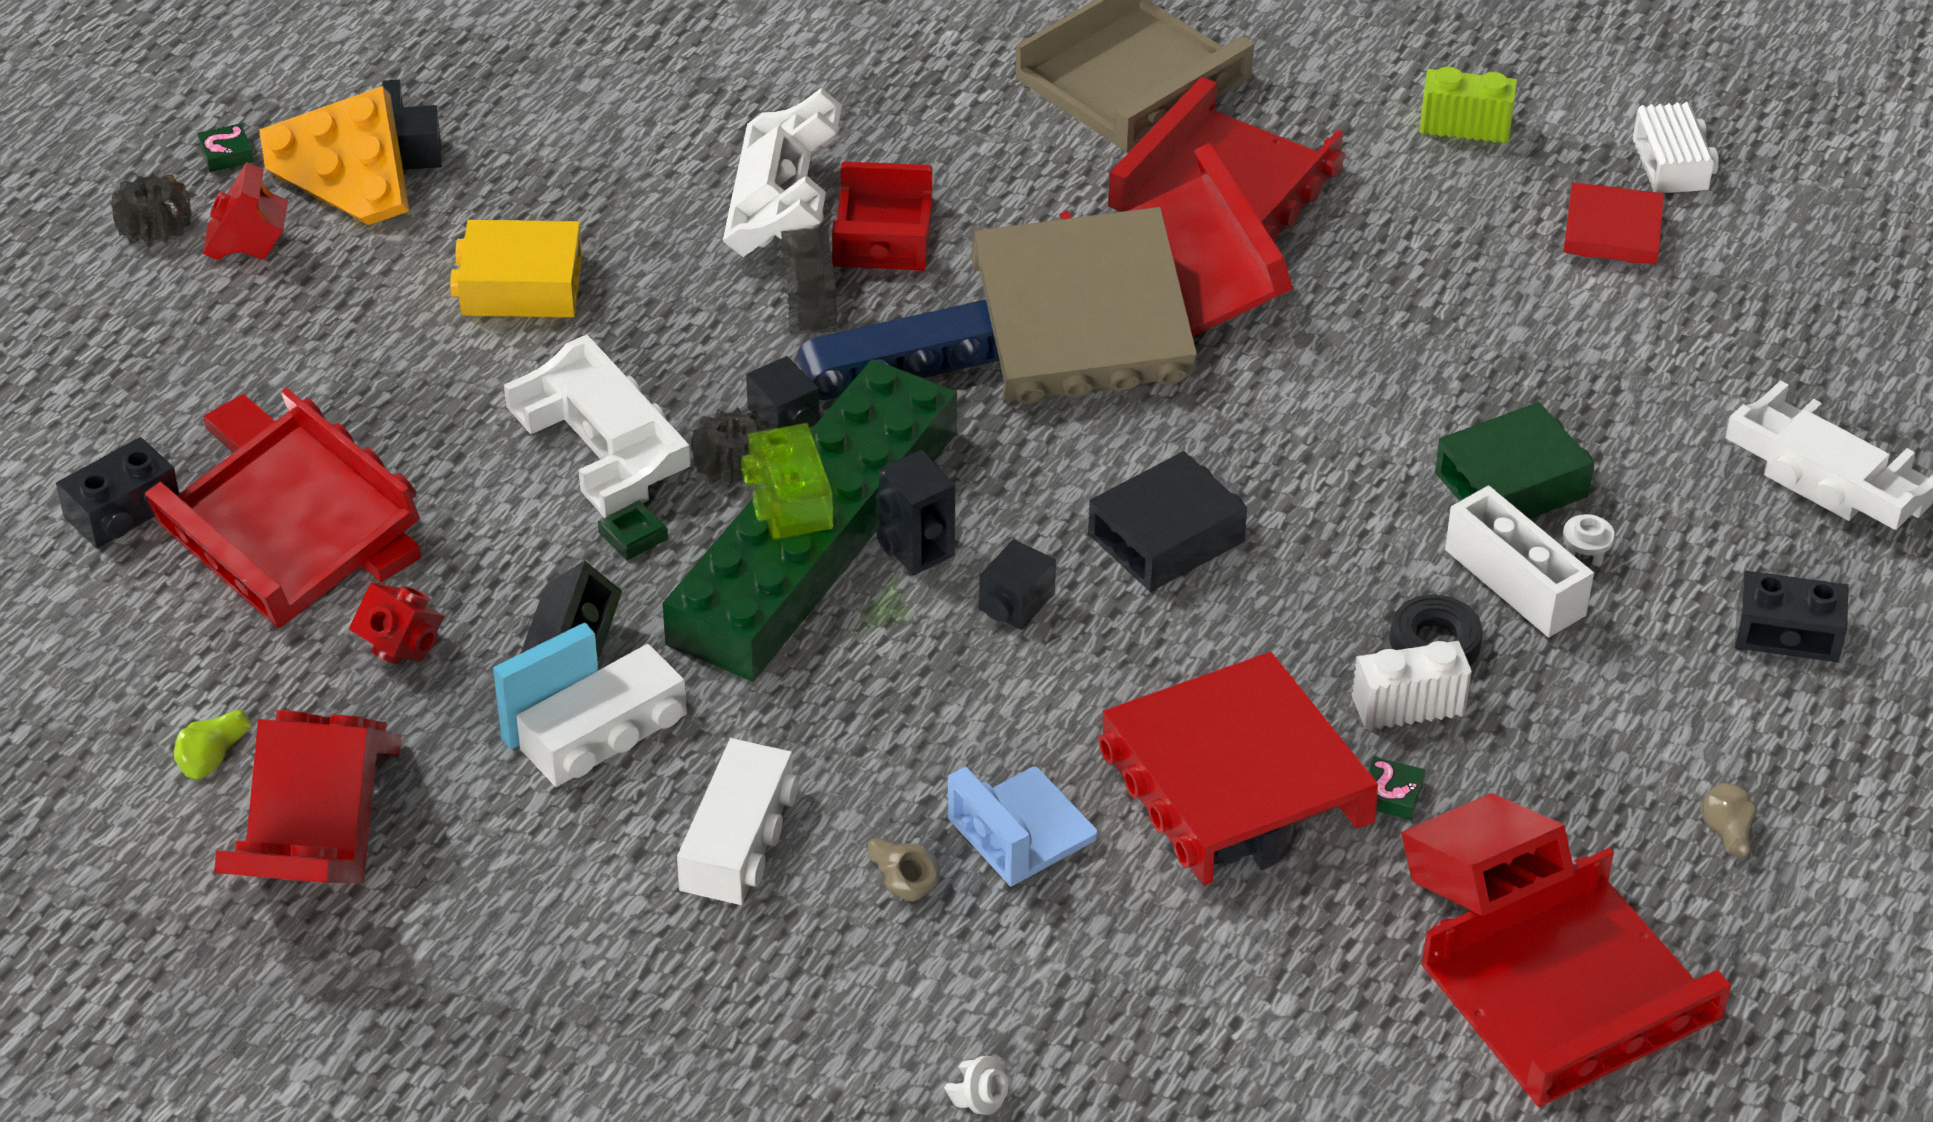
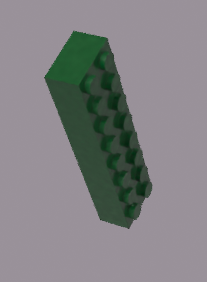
[662,359,957,682]

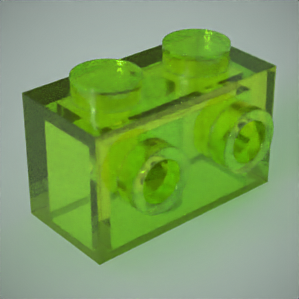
[741,423,833,540]

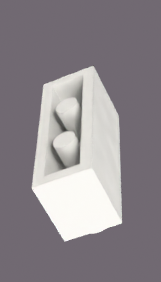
[1445,485,1594,638]
[516,644,687,787]
[677,738,799,905]

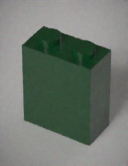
[1435,402,1594,519]

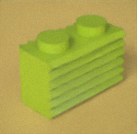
[1419,67,1517,144]

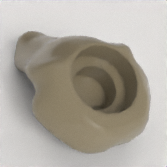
[1700,783,1756,858]
[868,838,940,901]

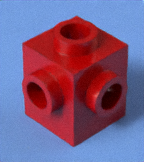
[348,583,445,664]

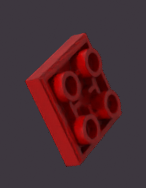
[1563,182,1664,264]

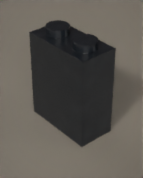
[1088,451,1247,592]

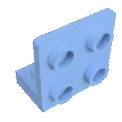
[948,766,1097,887]

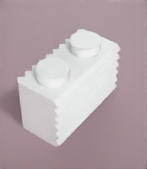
[1633,102,1718,193]
[1352,641,1472,731]

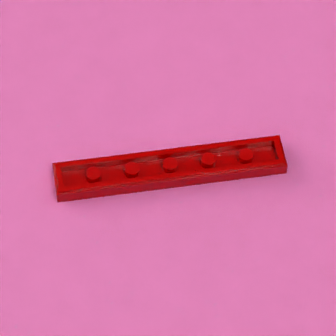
[203,393,421,583]

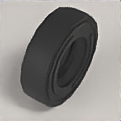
[1389,594,1483,666]

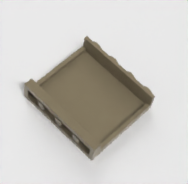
[1016,0,1254,152]
[971,207,1197,404]

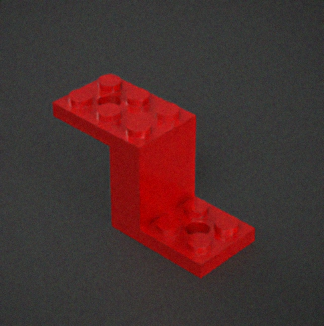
[214,710,402,883]

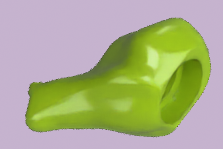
[174,709,252,780]

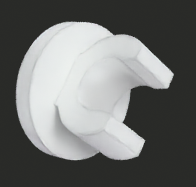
[1563,514,1614,567]
[944,1056,1009,1115]

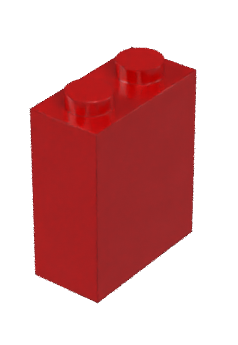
[1401,793,1575,916]

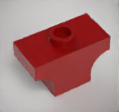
[202,162,288,260]

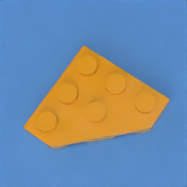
[259,86,410,225]

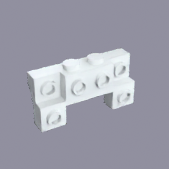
[723,88,842,257]
[504,334,690,518]
[1725,380,1933,530]

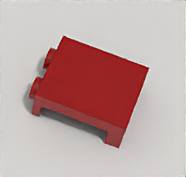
[832,161,933,271]

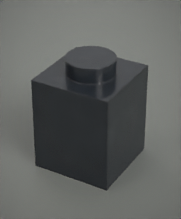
[746,356,820,441]
[979,539,1056,630]

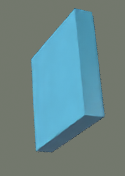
[493,623,598,750]

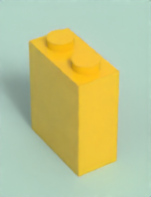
[450,220,583,317]

